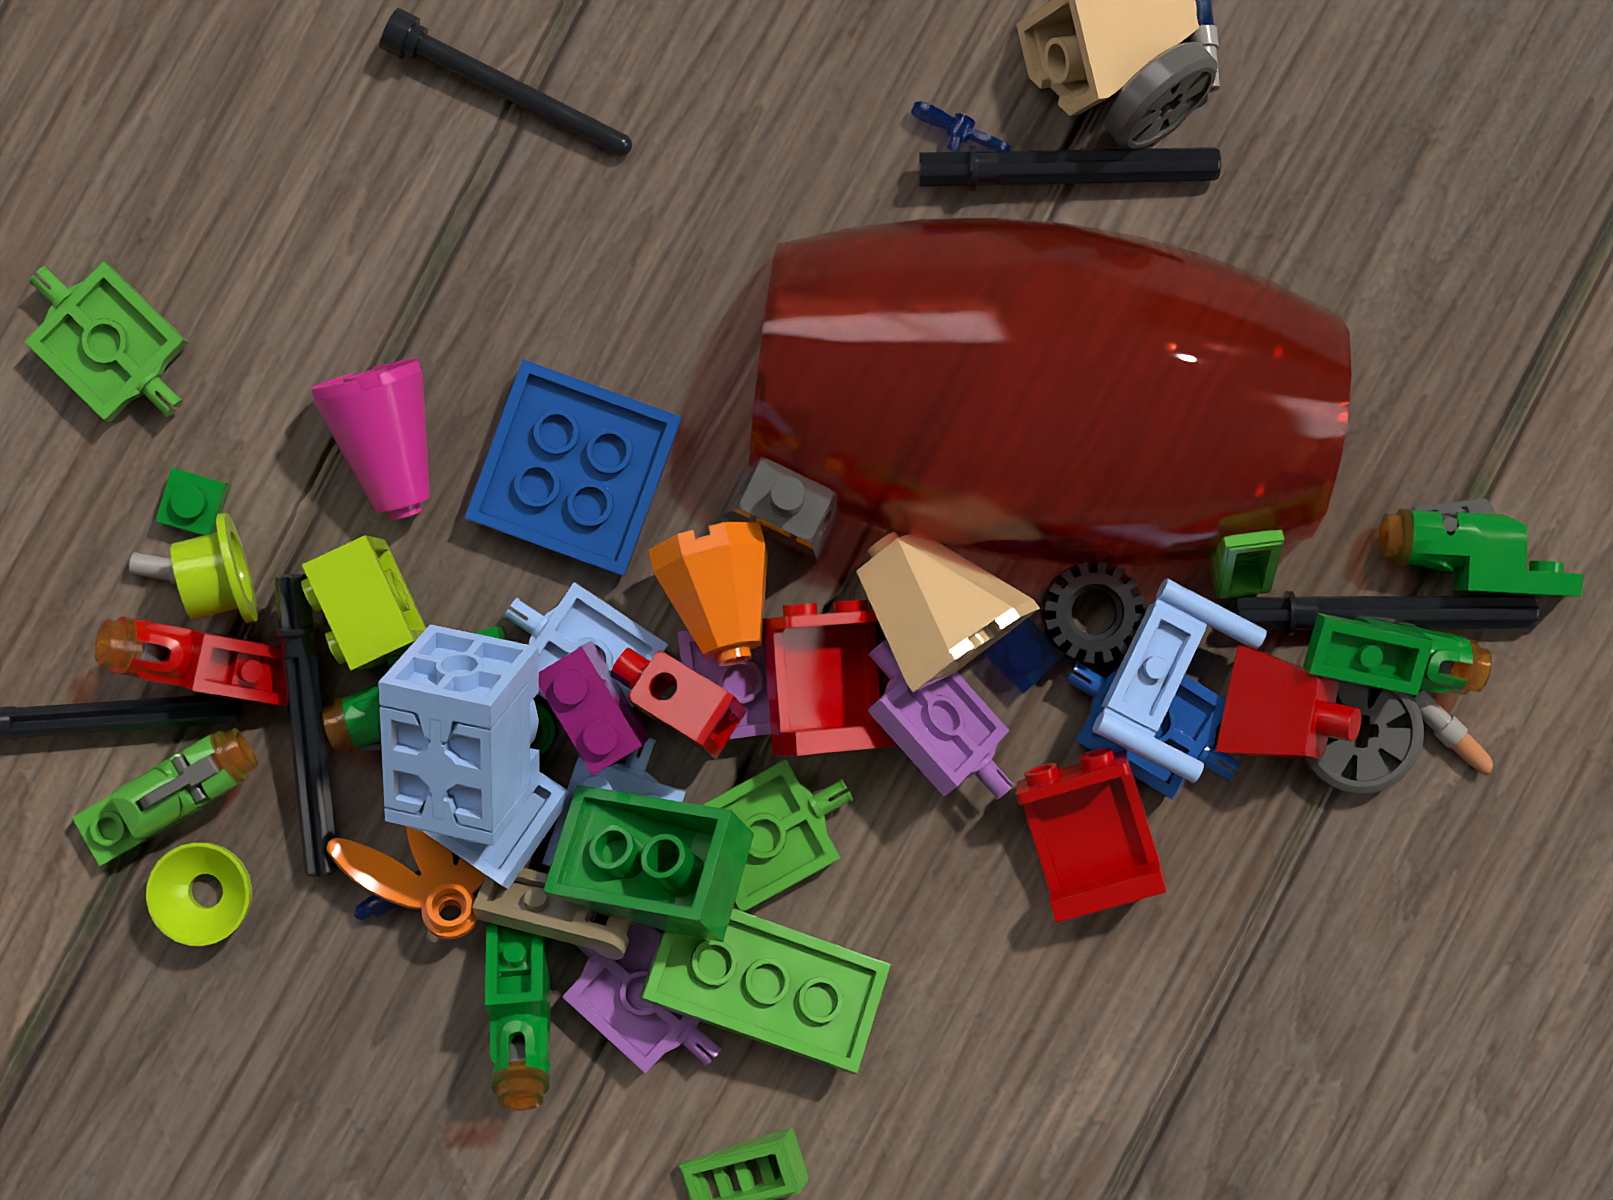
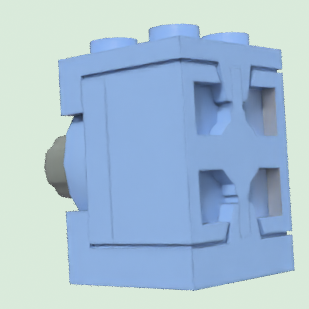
[378,624,540,846]

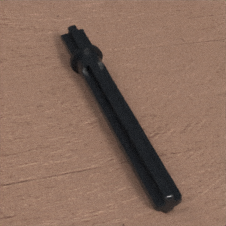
[918,146,1222,191]
[273,573,338,877]
[1233,591,1540,636]
[0,694,241,741]

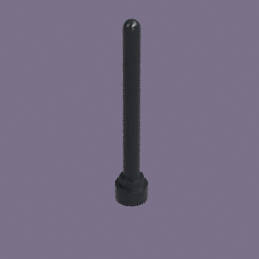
[379,8,632,156]

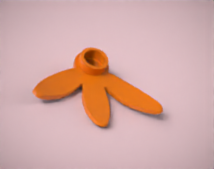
[326,826,486,939]

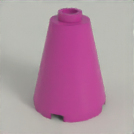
[310,358,430,520]

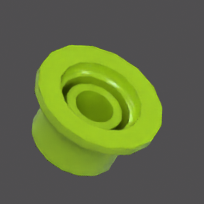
[170,512,258,624]

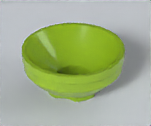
[146,842,252,946]

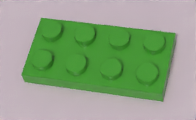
[639,908,891,1074]

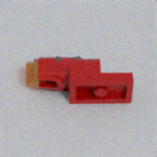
[95,616,287,706]

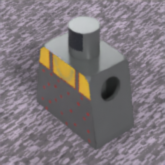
[722,457,842,563]

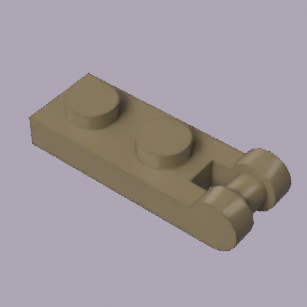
[472,868,637,960]

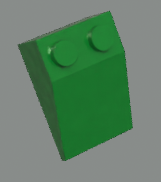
[543,785,754,942]

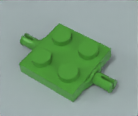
[24,261,189,422]
[702,758,854,912]

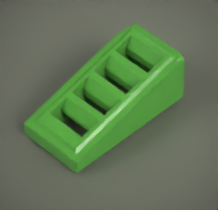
[1209,530,1284,599]
[679,1128,809,1200]

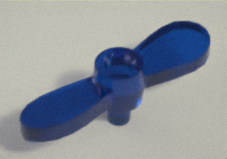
[911,101,1011,152]

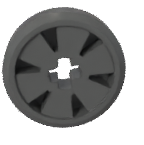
[1104,42,1218,149]
[1302,678,1424,793]

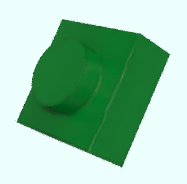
[156,467,231,535]

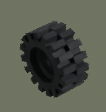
[1040,561,1146,663]

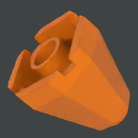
[648,522,768,666]

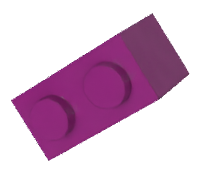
[539,641,650,775]

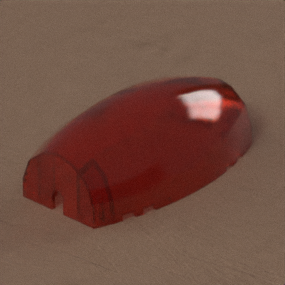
[749,218,1352,566]

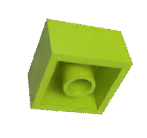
[301,535,426,671]

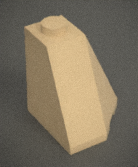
[1016,0,1199,116]
[856,531,1040,692]

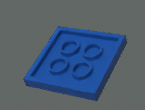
[465,359,683,576]

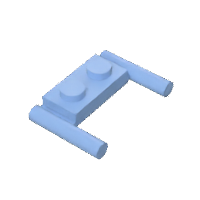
[1093,578,1266,783]

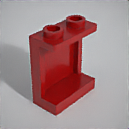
[763,600,898,756]
[1016,748,1167,923]

